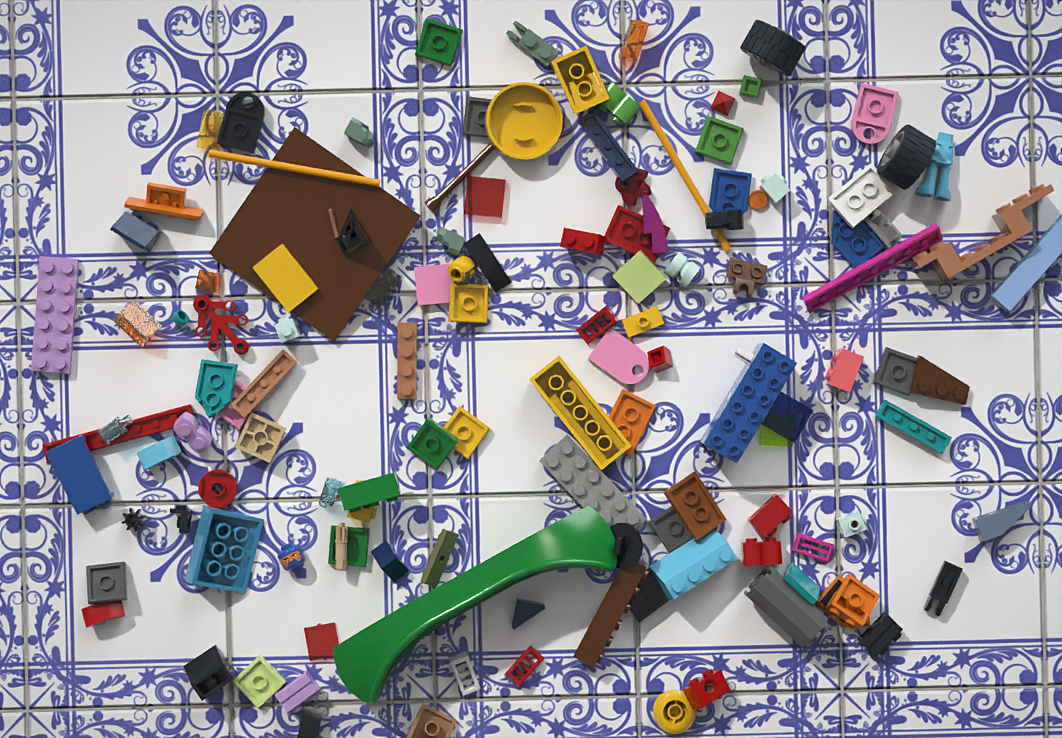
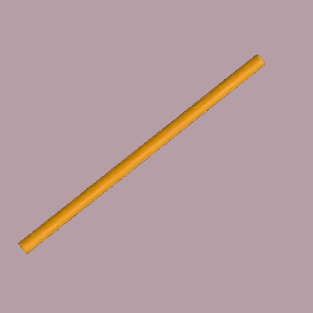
[638,99,731,252]
[209,150,381,187]

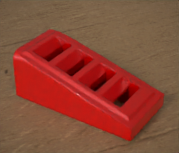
[576,305,619,345]
[504,645,544,687]

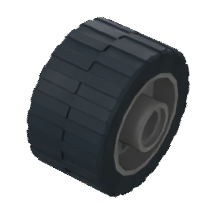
[740,20,806,76]
[877,124,936,190]

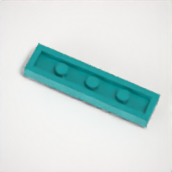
[875,399,952,454]

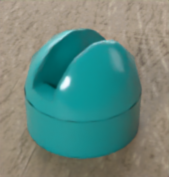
[172,310,189,327]

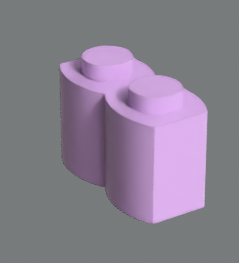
[173,412,212,454]

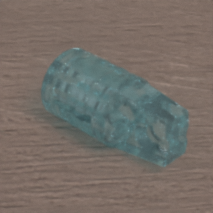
[98,415,134,444]

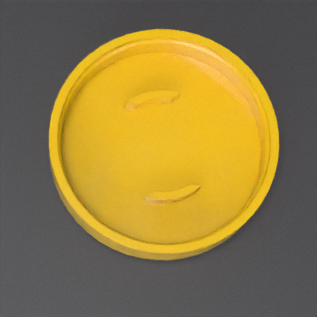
[485,82,563,161]

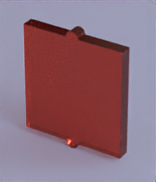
[304,622,339,661]

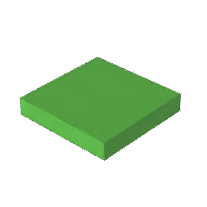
[695,116,744,165]

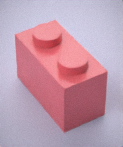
[825,348,864,392]

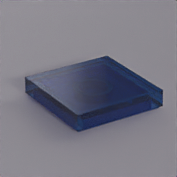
[761,391,814,443]

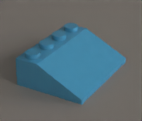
[185,505,264,593]

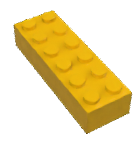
[529,356,631,470]

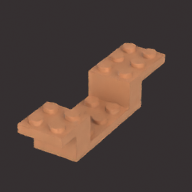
[909,184,1055,280]

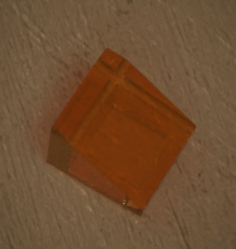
[195,270,222,293]

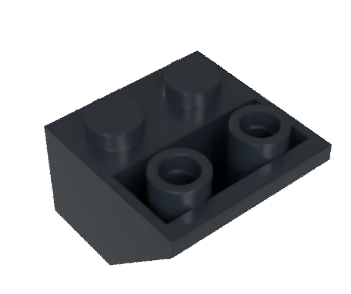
[184,644,237,701]

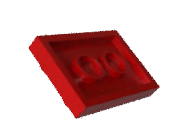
[604,205,670,263]

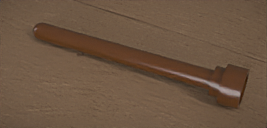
[424,143,495,213]

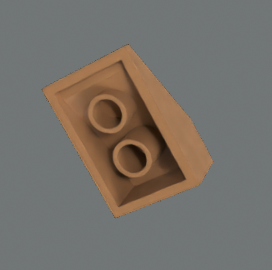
[405,703,457,738]

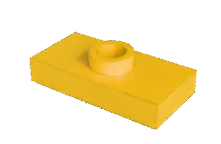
[622,306,664,338]

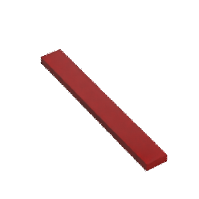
[42,404,194,463]

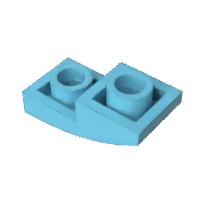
[137,436,182,470]

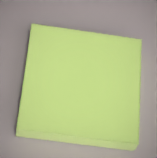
[612,250,667,304]
[232,654,287,709]

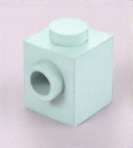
[759,173,790,204]
[274,316,301,343]
[835,511,867,538]

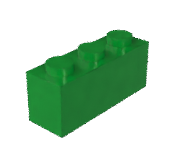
[338,472,402,513]

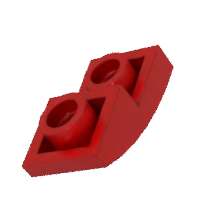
[81,601,125,628]

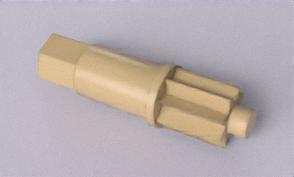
[335,523,348,570]

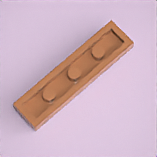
[397,322,417,399]
[230,349,297,419]

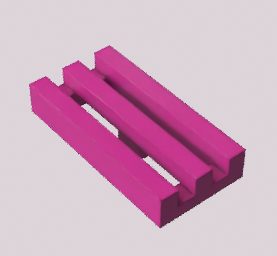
[791,532,834,563]

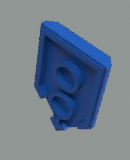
[709,168,752,214]
[831,216,885,268]

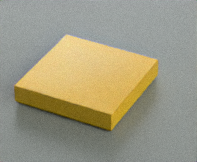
[448,283,489,323]
[444,406,490,459]

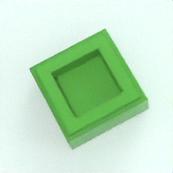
[739,75,762,99]

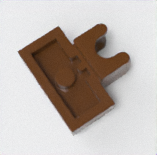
[726,257,768,298]

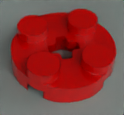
[198,469,238,508]

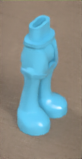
[915,132,954,202]

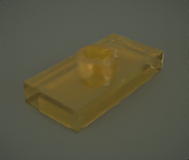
[196,109,224,150]

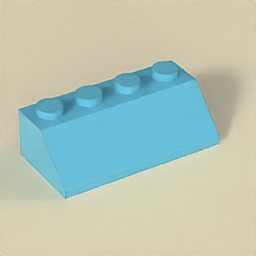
[649,528,738,600]

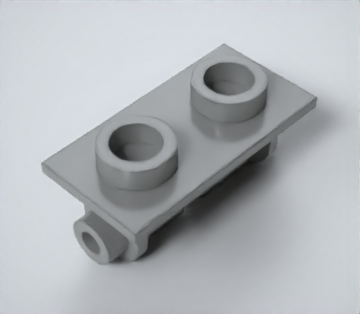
[864,208,902,249]

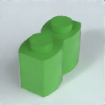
[597,82,641,126]

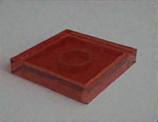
[464,176,506,218]

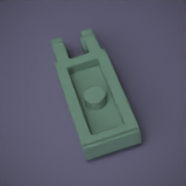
[506,20,559,68]

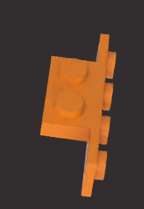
[124,182,204,221]

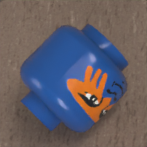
[277,543,306,573]

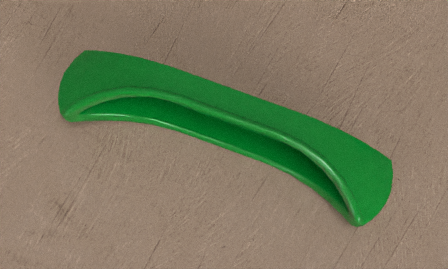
[333,506,617,704]

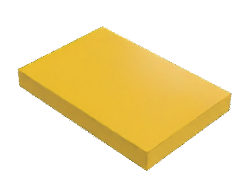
[252,244,319,313]

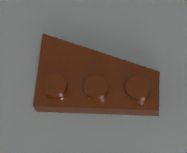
[909,355,970,405]

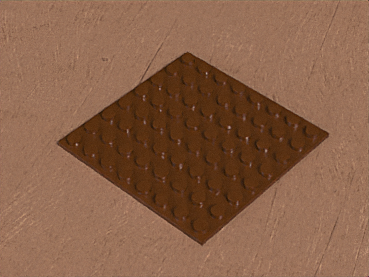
[209,127,421,341]

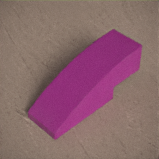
[642,195,668,254]

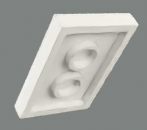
[827,163,897,229]

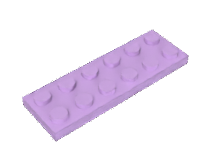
[31,256,80,374]

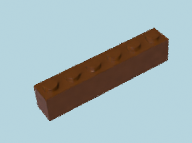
[573,560,649,668]

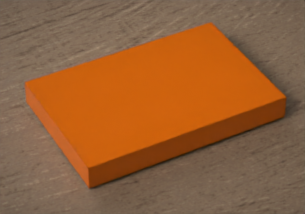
[608,389,657,457]

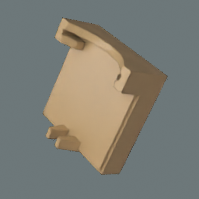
[235,412,287,463]

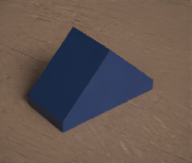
[371,540,409,582]
[512,598,546,630]

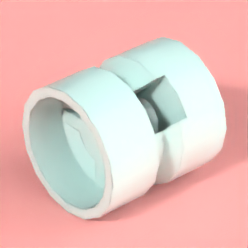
[664,252,700,287]

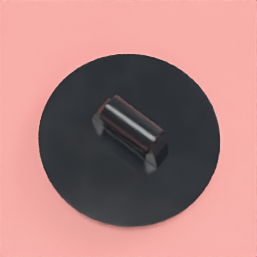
[610,522,643,569]

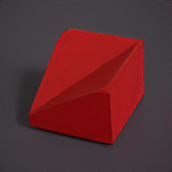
[647,345,673,373]

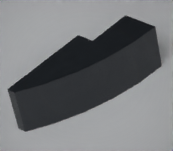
[464,233,511,293]

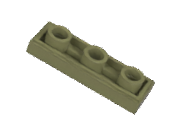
[420,529,459,587]

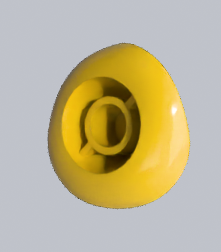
[653,690,697,734]

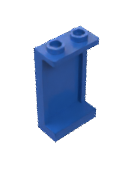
[46,434,114,515]

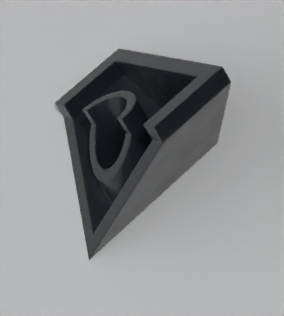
[335,208,370,256]

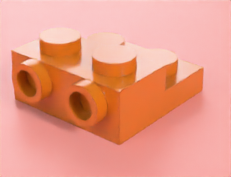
[826,574,880,629]

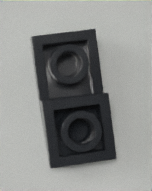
[297,705,324,738]

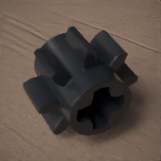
[121,508,146,532]

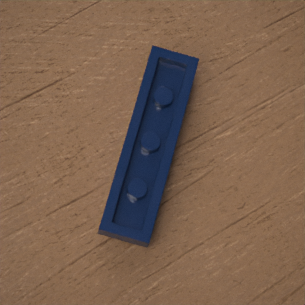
[578,110,639,183]

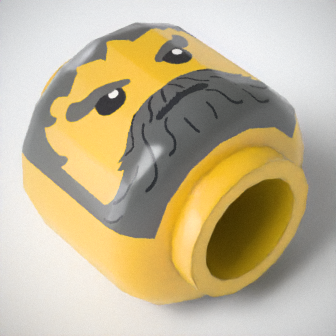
[448,256,476,284]

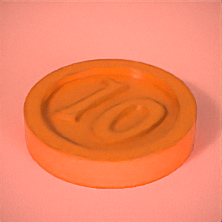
[748,190,767,209]

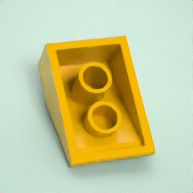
[551,45,610,115]

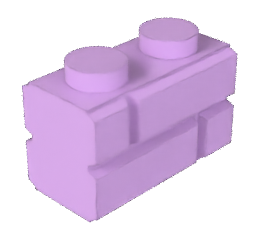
[275,670,321,713]

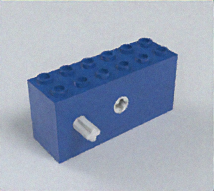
[699,343,797,463]

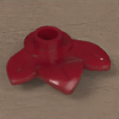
[615,169,652,206]

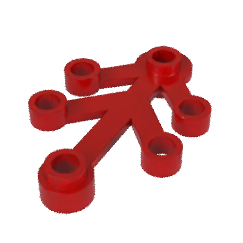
[193,295,250,355]

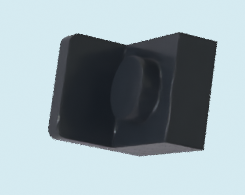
[170,505,192,534]

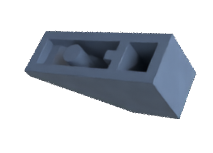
[972,501,1032,543]

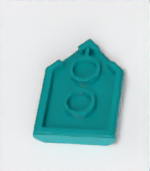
[195,359,238,418]

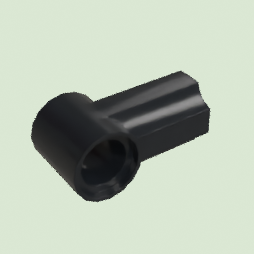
[705,210,744,230]

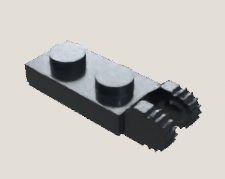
[924,560,963,616]

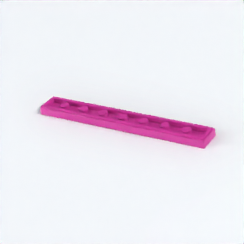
[802,223,943,313]

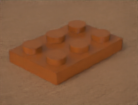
[663,471,726,541]

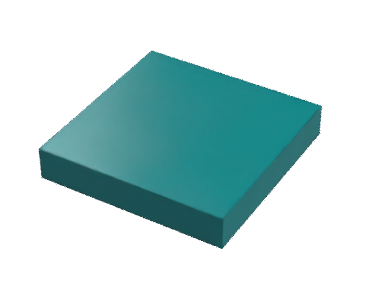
[784,562,820,605]

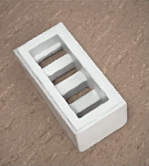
[449,651,481,696]

